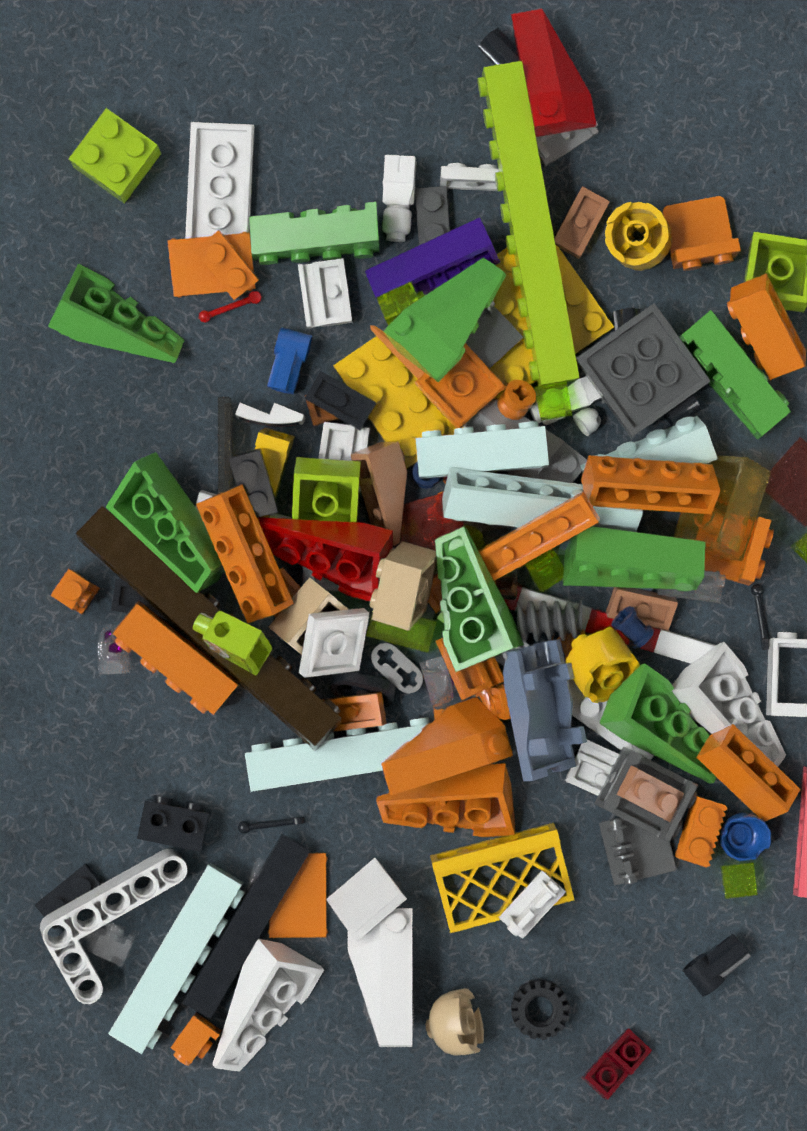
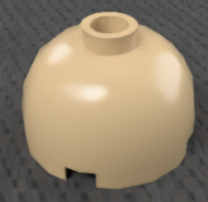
[426,989,484,1055]

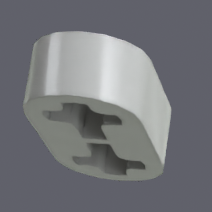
[371,643,423,694]

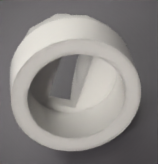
[573,408,601,436]

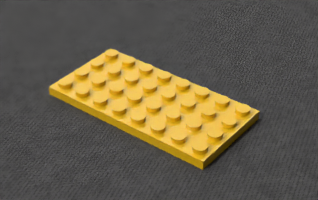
[333,245,614,470]

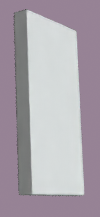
[185,122,255,239]

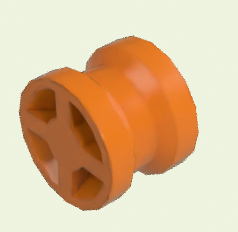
[497,379,536,420]

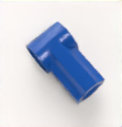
[267,327,312,395]

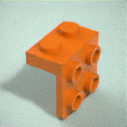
[662,196,741,271]
[695,509,774,586]

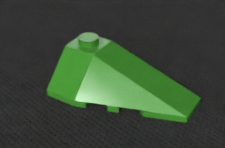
[383,258,506,382]
[48,264,184,363]
[435,527,524,672]
[599,664,716,784]

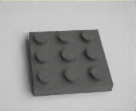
[576,303,710,438]

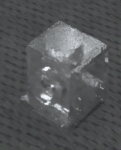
[85,922,138,966]

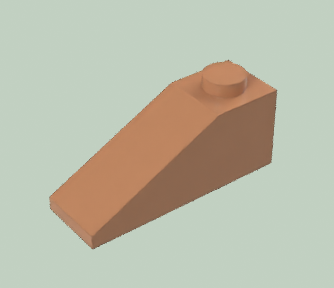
[350,442,407,545]

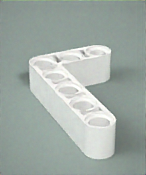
[40,849,187,1004]

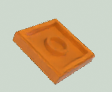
[415,343,506,429]

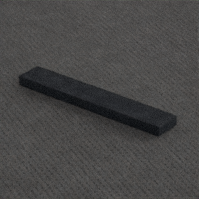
[182,834,310,1019]

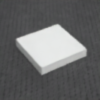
[299,608,369,678]
[326,858,407,941]

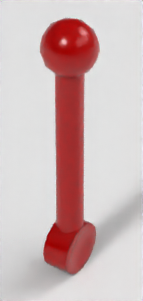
[198,291,261,323]

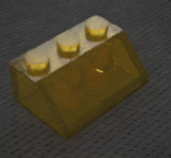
[673,455,771,562]

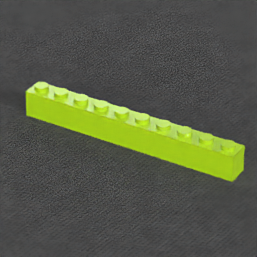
[477,61,579,387]

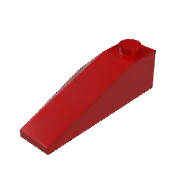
[511,9,597,137]
[258,518,393,601]

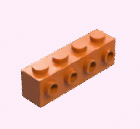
[581,455,721,514]
[196,484,294,623]
[112,600,238,715]

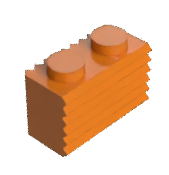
[675,796,727,867]

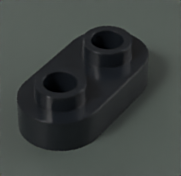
[330,672,396,707]

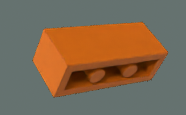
[727,273,806,380]
[696,724,800,821]

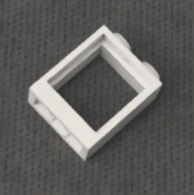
[766,632,807,717]

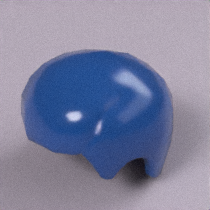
[719,812,771,861]

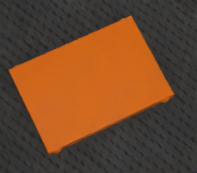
[167,231,256,298]
[268,853,328,938]

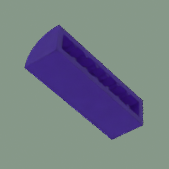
[365,217,500,316]

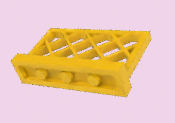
[430,823,574,933]

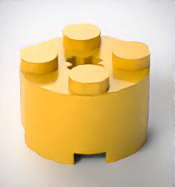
[605,202,672,271]
[565,627,640,703]

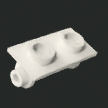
[499,870,566,939]

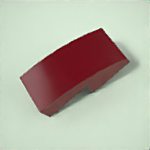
[581,1028,652,1100]

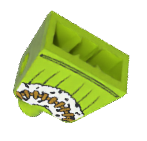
[193,611,273,676]

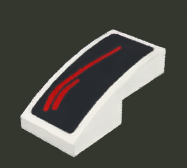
[235,403,305,427]

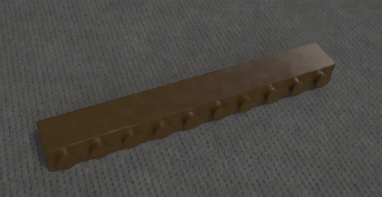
[76,506,341,751]

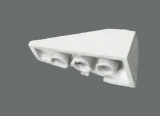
[672,642,786,767]
[348,908,412,1047]
[213,939,324,1072]

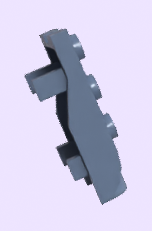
[503,639,587,782]

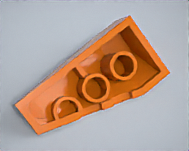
[381,697,513,795]
[376,763,515,837]

